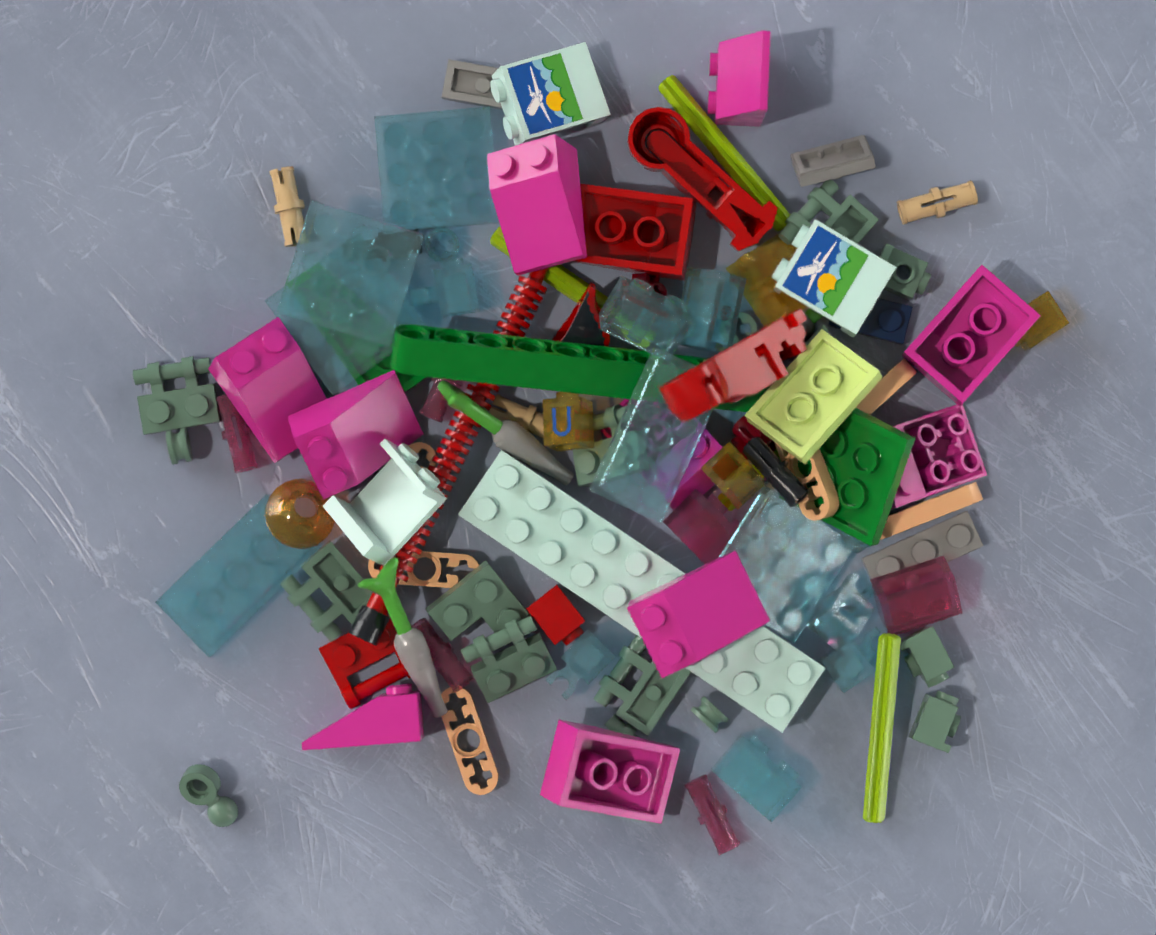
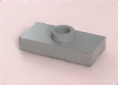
[790,135,876,187]

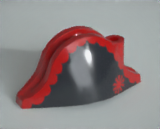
[551,282,611,347]

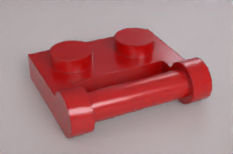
[318,614,411,710]

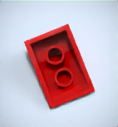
[571,184,697,281]

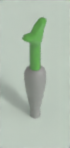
[438,380,574,486]
[358,558,448,718]

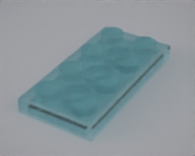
[588,347,714,524]
[156,494,320,657]

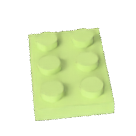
[745,329,883,465]

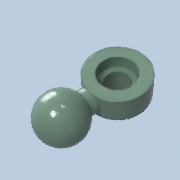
[179,764,238,827]

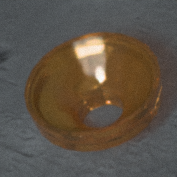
[265,479,335,549]

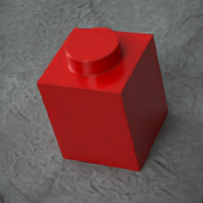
[526,584,586,646]

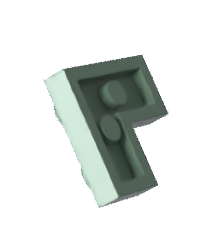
[425,560,535,641]

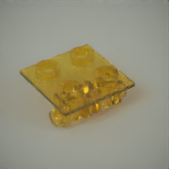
[726,233,807,326]

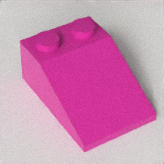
[707,30,771,127]
[487,134,587,276]
[902,264,1041,407]
[208,317,327,463]
[287,370,423,499]
[627,550,770,678]
[302,684,424,750]
[540,720,680,824]

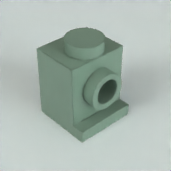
[879,244,931,301]
[900,625,955,688]
[908,690,961,753]

